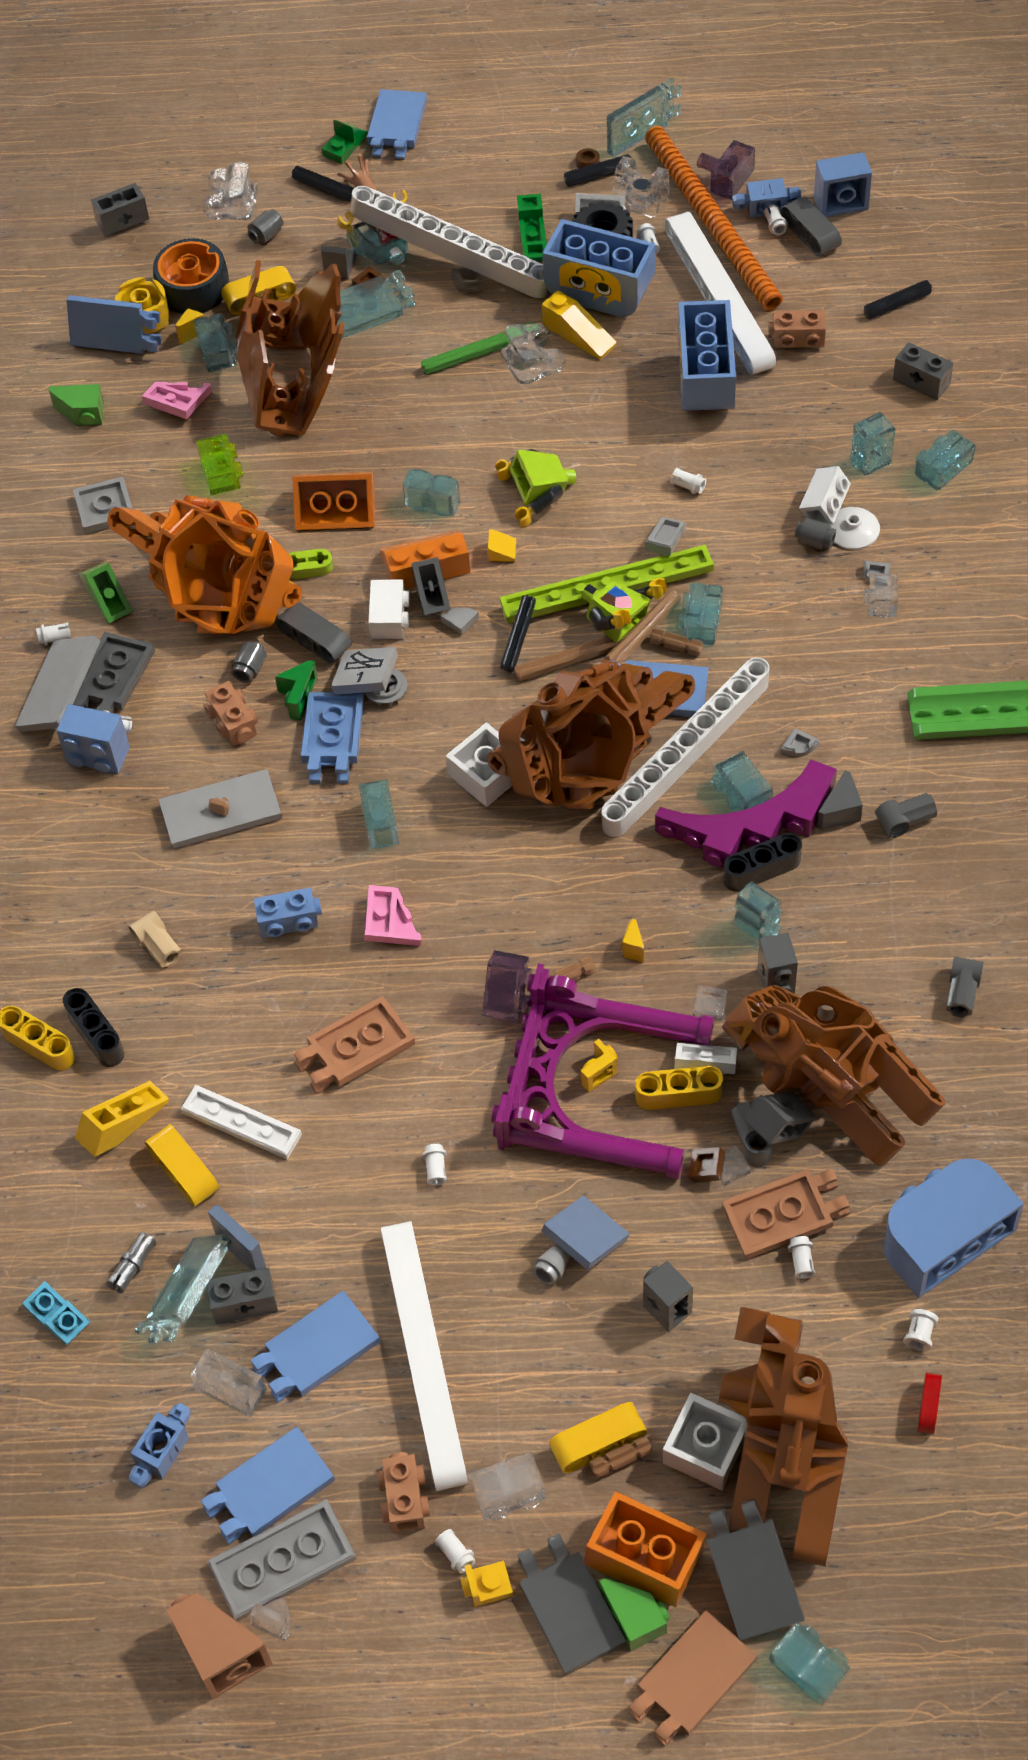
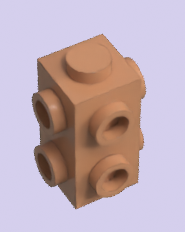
[768,310,826,348]
[204,681,258,747]
[377,1452,430,1533]

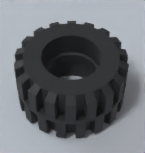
[572,201,633,237]

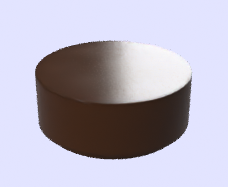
[576,148,600,168]

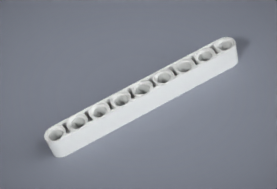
[350,186,549,298]
[664,212,776,375]
[602,657,770,837]
[381,1221,468,1492]

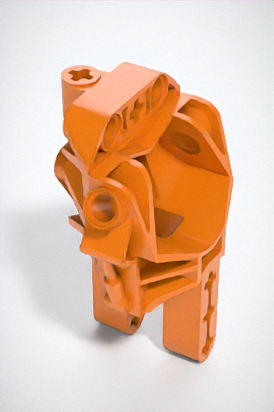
[107,495,302,634]

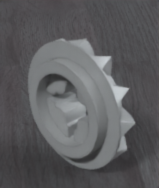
[364,669,407,706]

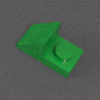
[322,120,368,164]
[275,660,317,721]

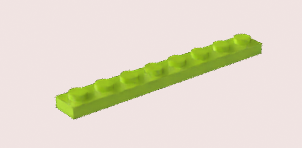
[500,544,714,624]

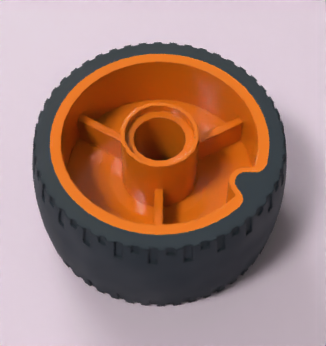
[153,238,229,314]

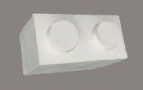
[368,579,410,640]

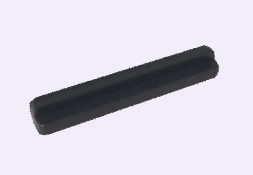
[564,154,633,186]
[291,165,354,202]
[864,280,932,319]
[500,595,536,672]

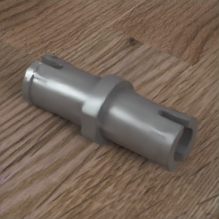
[106,1232,157,1294]

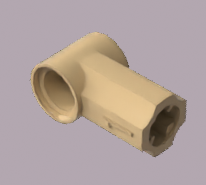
[128,910,182,968]

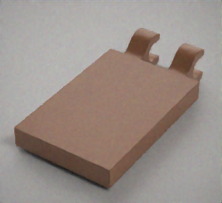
[294,996,415,1094]
[722,1169,850,1260]
[629,1610,757,1747]

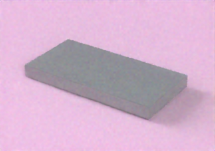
[15,635,101,732]
[159,769,282,849]
[207,1499,356,1622]

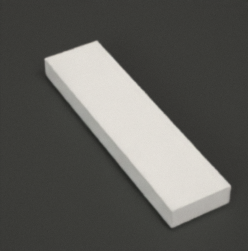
[181,1085,302,1160]

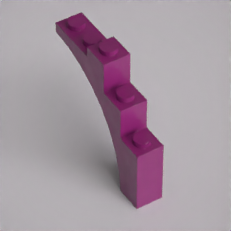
[655,759,837,868]

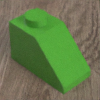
[49,384,104,426]
[79,562,133,623]
[599,1578,670,1651]

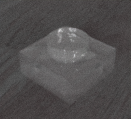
[693,985,728,1021]

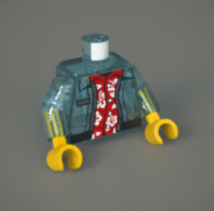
[337,190,409,265]

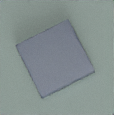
[541,1195,630,1270]
[208,1205,266,1271]

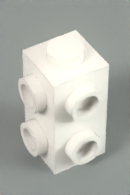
[799,466,851,524]

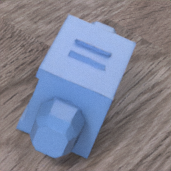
[732,178,801,218]
[129,1403,191,1489]

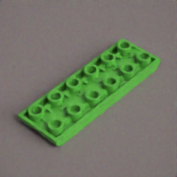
[907,681,1028,740]

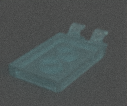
[607,78,682,158]
[337,270,416,339]
[135,1234,232,1343]

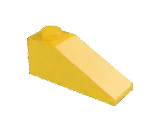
[541,290,616,360]
[75,1081,169,1157]

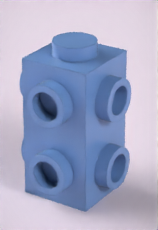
[254,887,322,938]

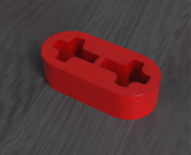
[917,1372,942,1435]

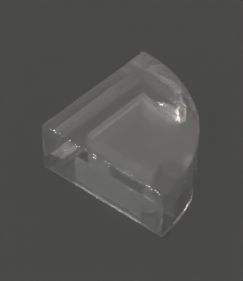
[721,1144,751,1186]

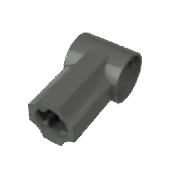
[875,793,938,838]
[946,956,984,1017]
[730,1101,772,1167]

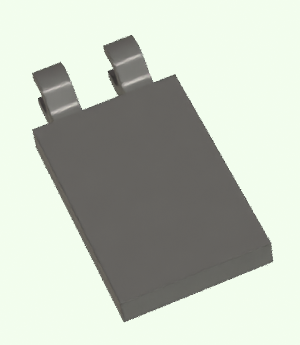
[73,632,155,713]
[707,1499,805,1641]
[517,1534,626,1676]

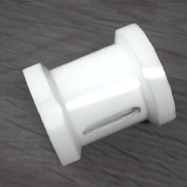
[903,1309,939,1351]

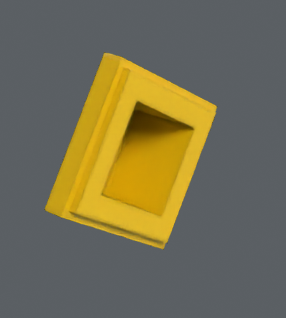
[175,309,207,344]
[488,529,516,562]
[622,918,644,962]

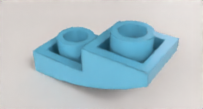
[22,1281,90,1345]

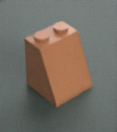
[166,1592,273,1699]

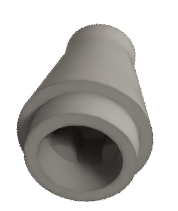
[533,1244,571,1285]

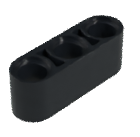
[723,833,802,892]
[63,988,124,1067]

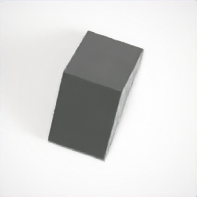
[321,246,357,280]
[411,557,451,616]
[817,770,863,830]

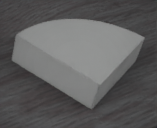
[863,561,891,590]
[441,607,479,635]
[781,728,820,757]

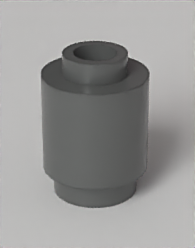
[247,209,283,245]
[795,517,837,551]
[231,641,267,683]

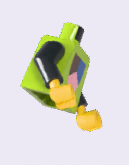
[495,449,576,528]
[581,578,667,643]

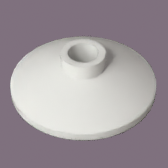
[830,507,880,550]

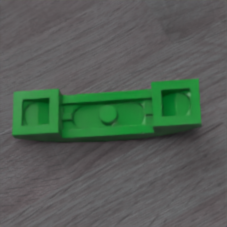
[517,193,547,261]

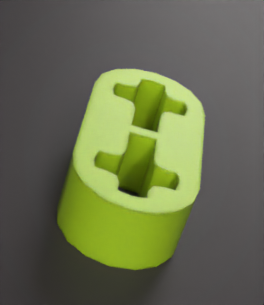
[288,549,333,579]

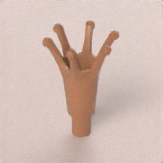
[337,154,377,191]

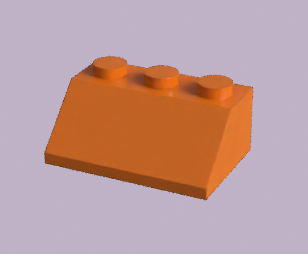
[292,472,375,530]
[380,530,471,589]

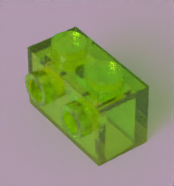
[196,433,244,495]

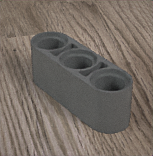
[781,196,842,256]
[275,602,352,663]

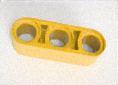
[221,266,297,316]
[0,1006,75,1071]
[635,1066,723,1110]
[144,1124,220,1207]
[548,1402,648,1474]

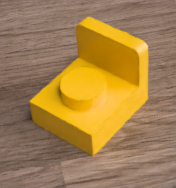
[580,1039,618,1093]
[460,1561,513,1607]

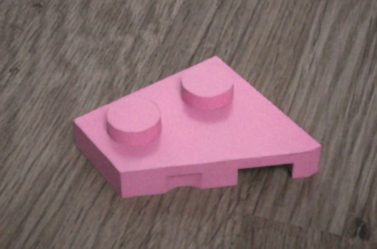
[142,382,212,419]
[364,885,421,946]

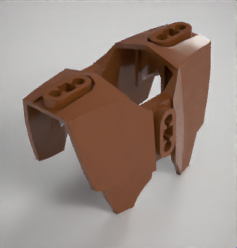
[236,260,345,436]

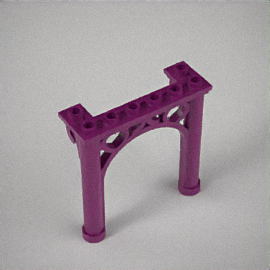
[491,963,715,1179]

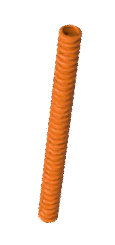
[645,125,783,311]

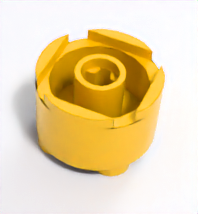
[115,277,169,334]

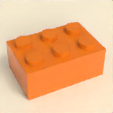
[584,1491,707,1608]

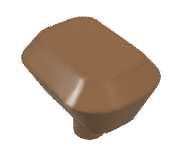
[208,797,229,816]

